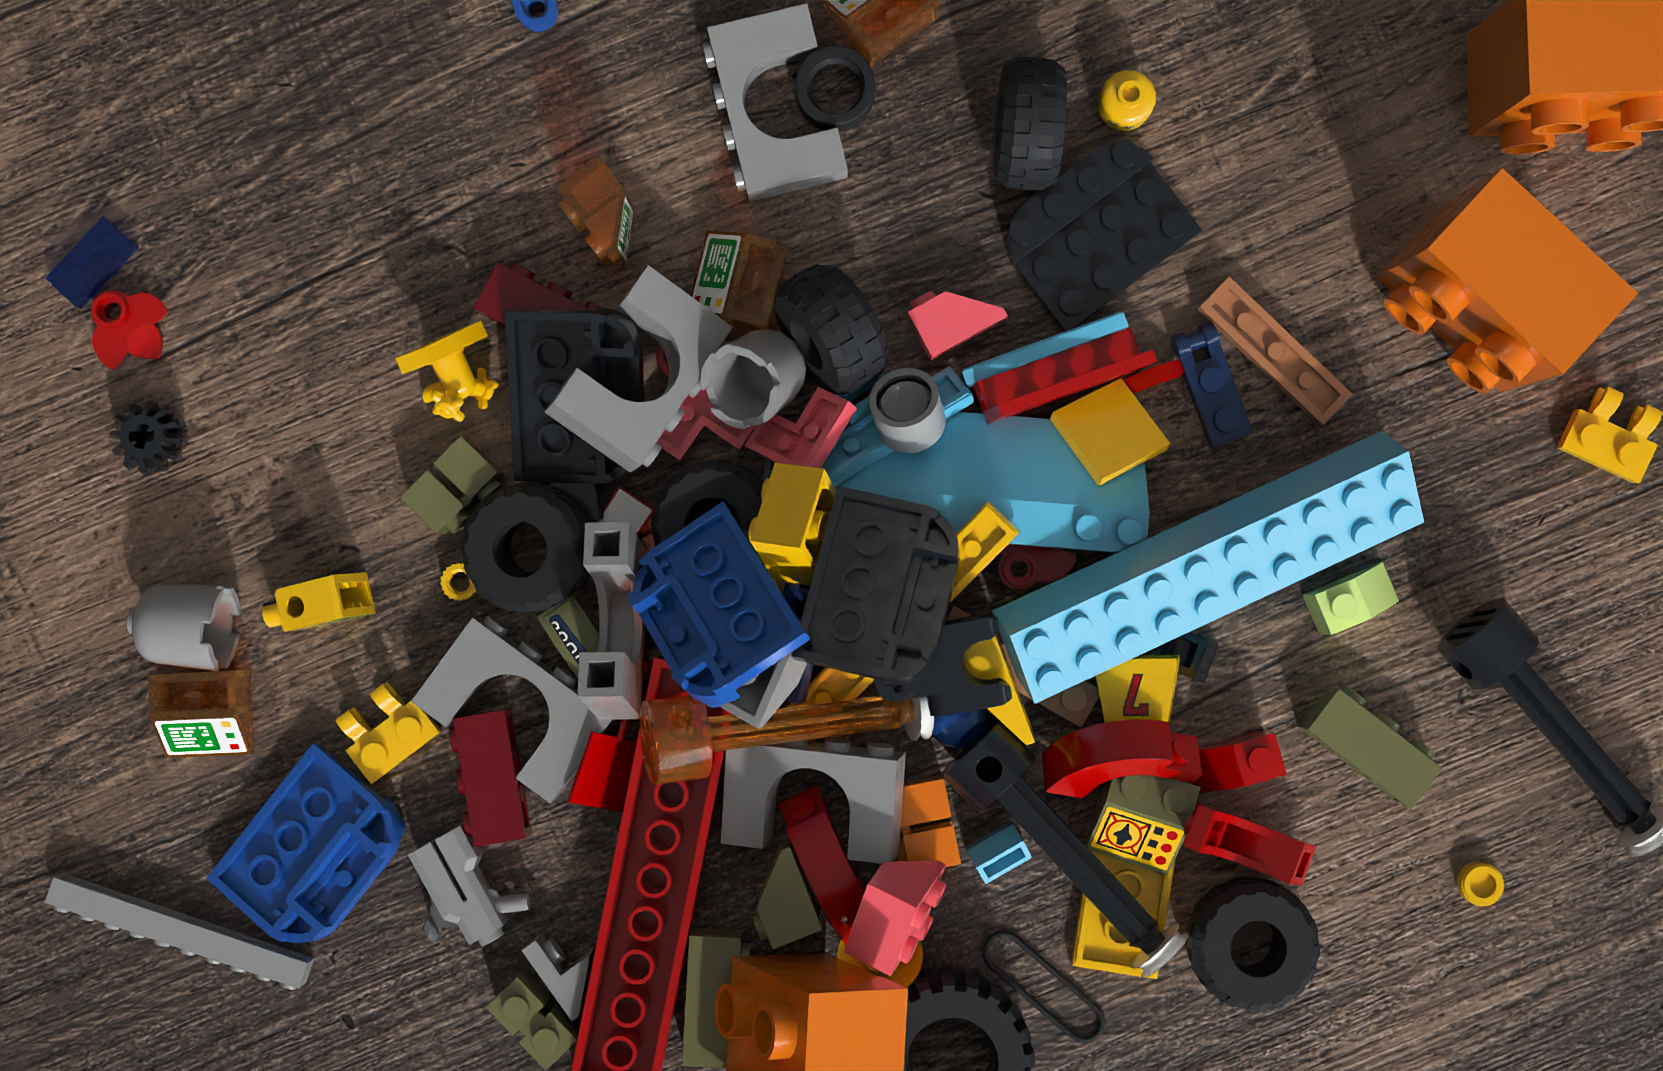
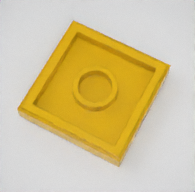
[1050,378,1171,486]

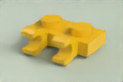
[1556,386,1663,483]
[335,681,442,784]

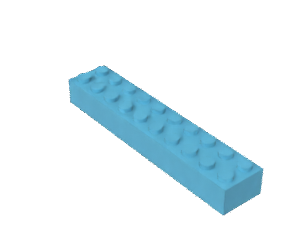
[992,431,1424,704]

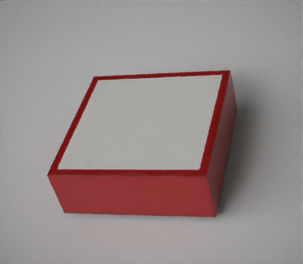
[596,486,653,537]

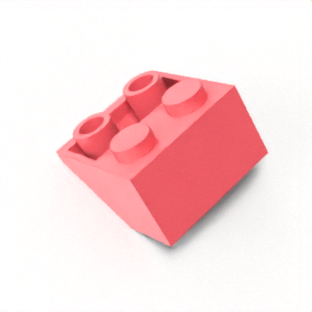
[843,860,946,976]

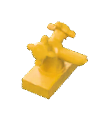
[395,321,499,422]

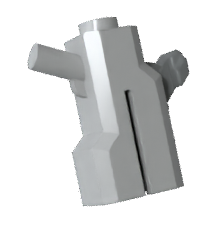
[408,824,530,947]

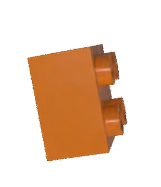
[1466,0,1663,155]
[1376,168,1638,394]
[715,953,908,1071]

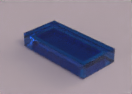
[45,216,139,309]

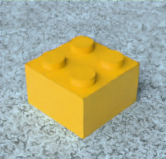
[749,462,836,586]

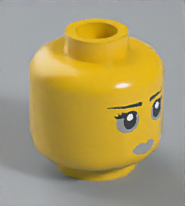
[1097,70,1156,131]

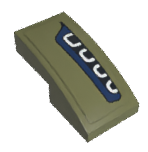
[536,594,599,678]

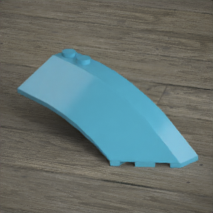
[834,412,1150,554]

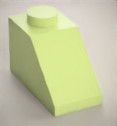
[1302,562,1399,635]

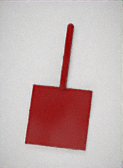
[567,660,650,812]

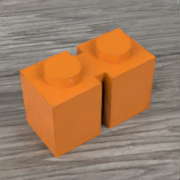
[898,775,961,867]

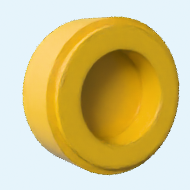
[1457,861,1504,906]

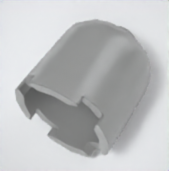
[700,328,806,429]
[127,583,241,671]

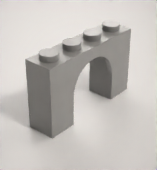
[702,3,848,202]
[544,265,733,473]
[577,522,647,720]
[411,615,615,804]
[721,728,906,864]

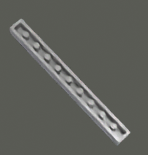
[44,873,314,990]

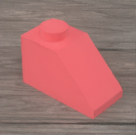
[906,291,1008,362]

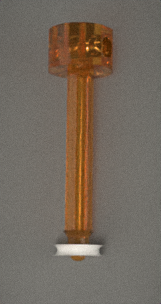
[640,684,934,785]

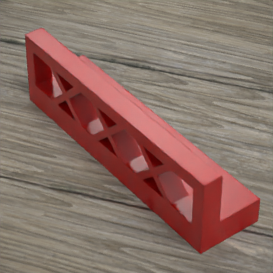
[973,328,1158,425]

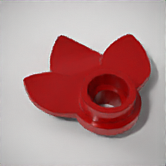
[91,290,168,370]
[997,545,1077,590]

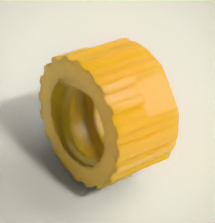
[440,563,477,601]

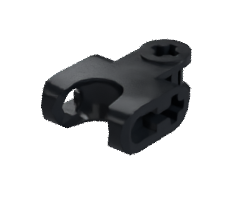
[874,614,1013,716]

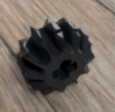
[108,401,188,474]

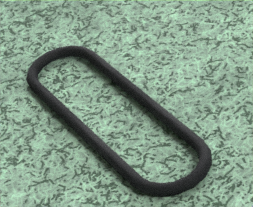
[982,931,1105,1043]

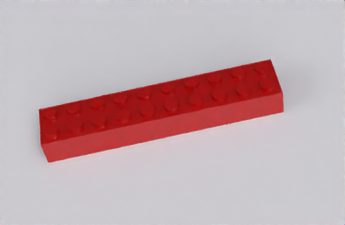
[571,655,733,1071]

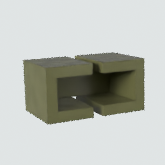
[400,436,504,534]
[486,967,580,1071]

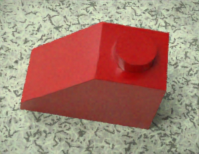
[1191,729,1287,793]

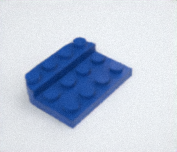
[628,501,810,708]
[206,743,405,943]

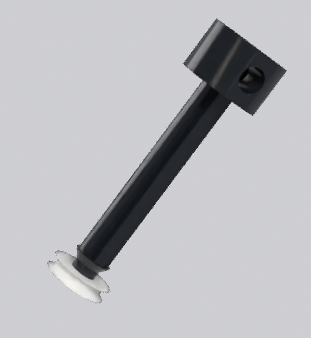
[1438,598,1663,857]
[941,720,1189,978]

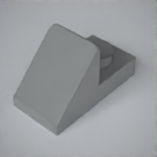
[521,933,594,1021]

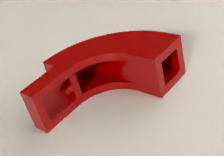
[1042,719,1202,798]
[779,785,867,945]
[1183,802,1316,886]

